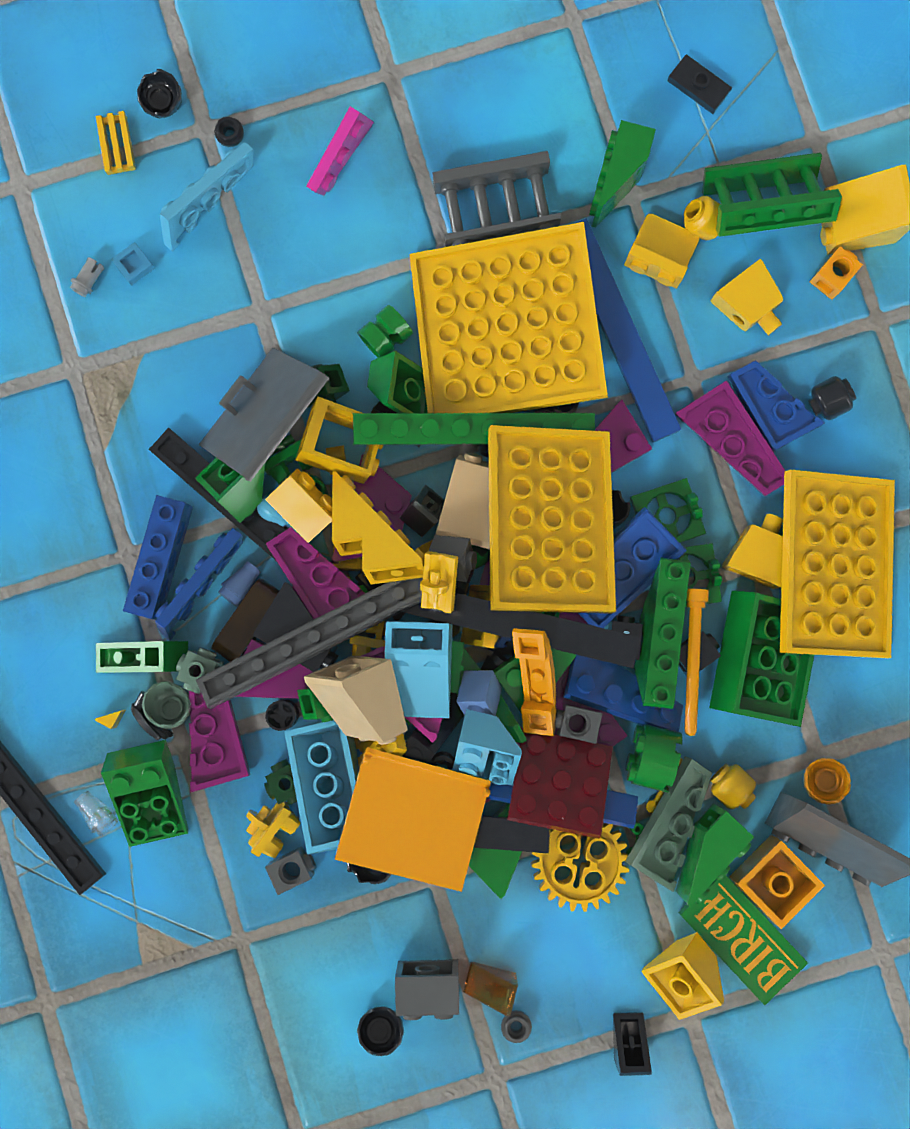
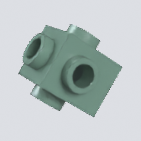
[176,647,224,694]

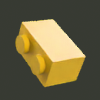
[265,468,332,543]

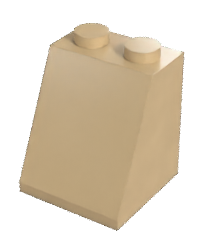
[435,452,490,549]
[304,656,408,745]

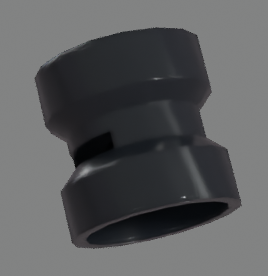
[265,699,299,731]

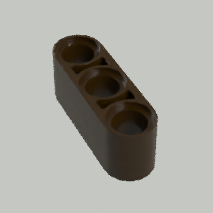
[211,578,280,662]

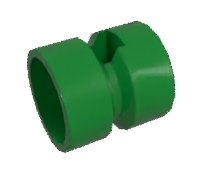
[357,305,413,358]

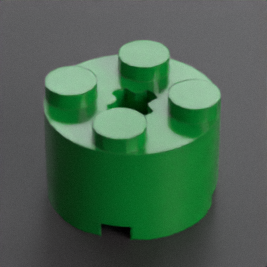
[625,724,682,793]

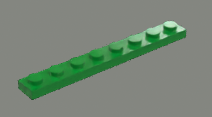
[353,413,595,445]

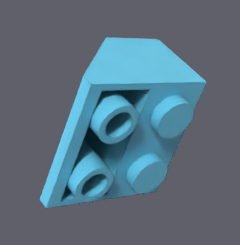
[453,709,522,785]

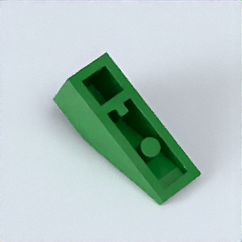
[96,641,188,673]

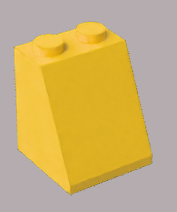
[820,164,910,255]

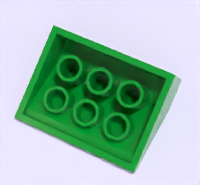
[709,591,814,727]

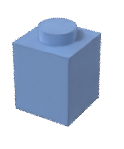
[456,670,502,716]

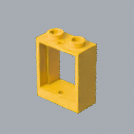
[295,397,384,484]

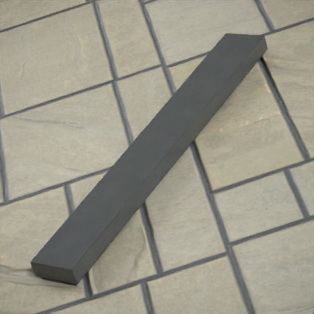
[196,578,423,709]

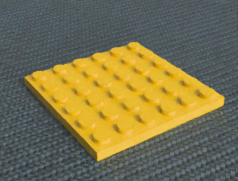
[410,222,608,413]

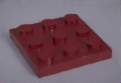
[507,730,613,839]

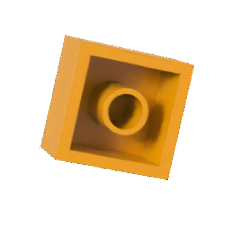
[729,835,825,929]

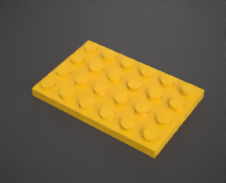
[488,425,616,613]
[780,470,895,658]

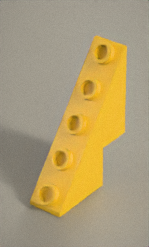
[332,471,425,585]

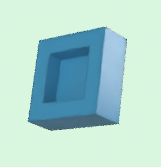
[111,242,155,286]

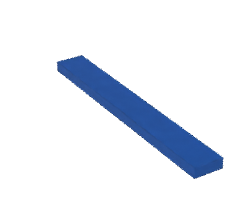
[576,218,681,442]

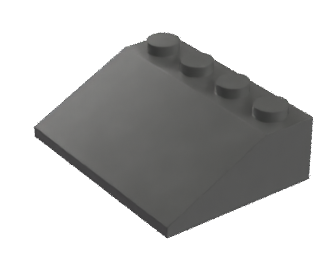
[765,792,910,887]

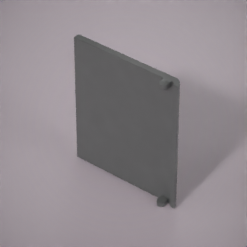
[199,348,329,482]

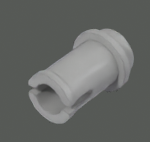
[70,257,104,297]

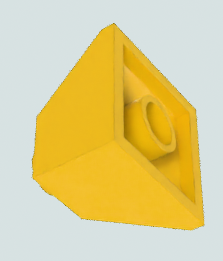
[641,932,724,1020]

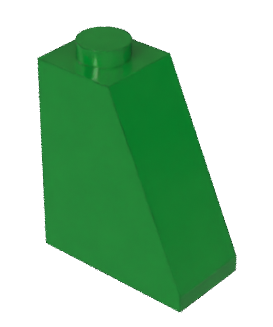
[469,803,522,899]

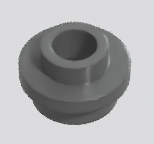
[501,1010,532,1043]

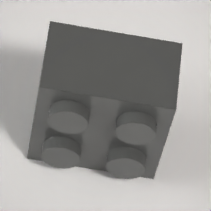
[395,959,459,1020]

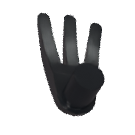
[131,691,174,740]

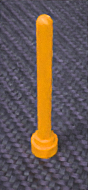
[684,589,709,736]

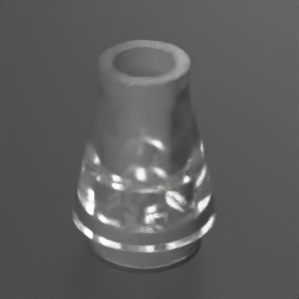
[74,791,119,836]

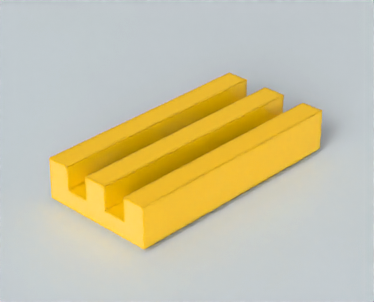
[95,111,136,175]

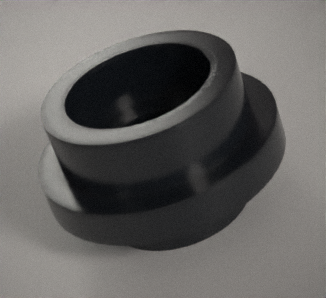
[214,117,244,147]

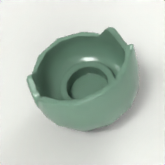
[142,681,191,729]

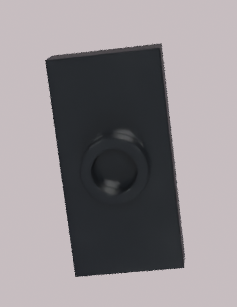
[667,54,732,114]

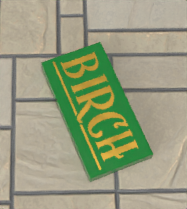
[678,876,808,1005]

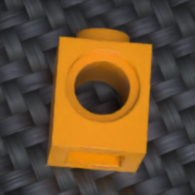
[810,246,863,300]

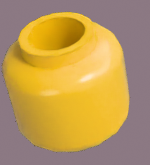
[684,196,721,241]
[710,764,756,809]

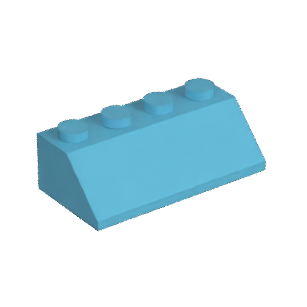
[284,720,359,854]

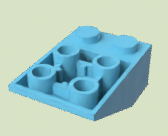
[385,622,453,718]

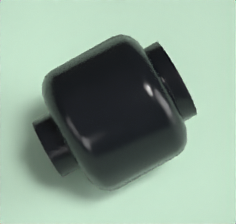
[808,376,856,420]

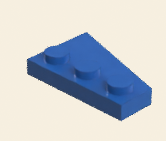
[728,360,825,452]

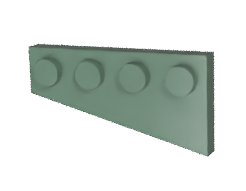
[625,756,712,892]

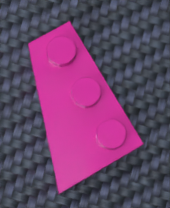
[306,106,374,196]

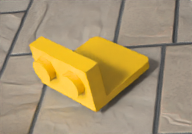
[624,214,699,289]

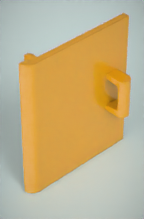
[335,747,491,892]

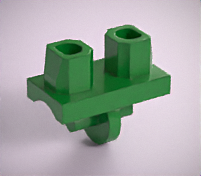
[265,434,313,485]

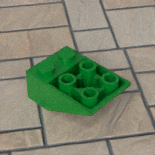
[589,120,656,228]
[101,740,188,847]
[676,803,754,907]

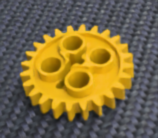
[531,823,630,912]

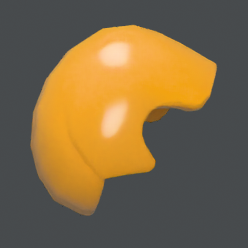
[803,758,851,805]

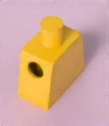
[710,259,783,336]
[721,514,783,589]

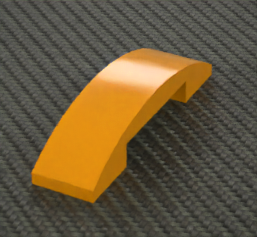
[512,628,556,736]

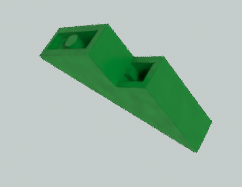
[634,558,691,709]

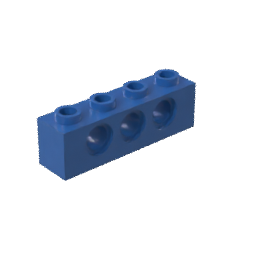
[123,495,193,620]

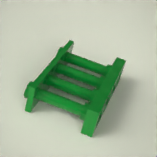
[702,152,842,237]

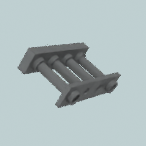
[432,151,561,247]

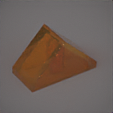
[463,962,518,1016]

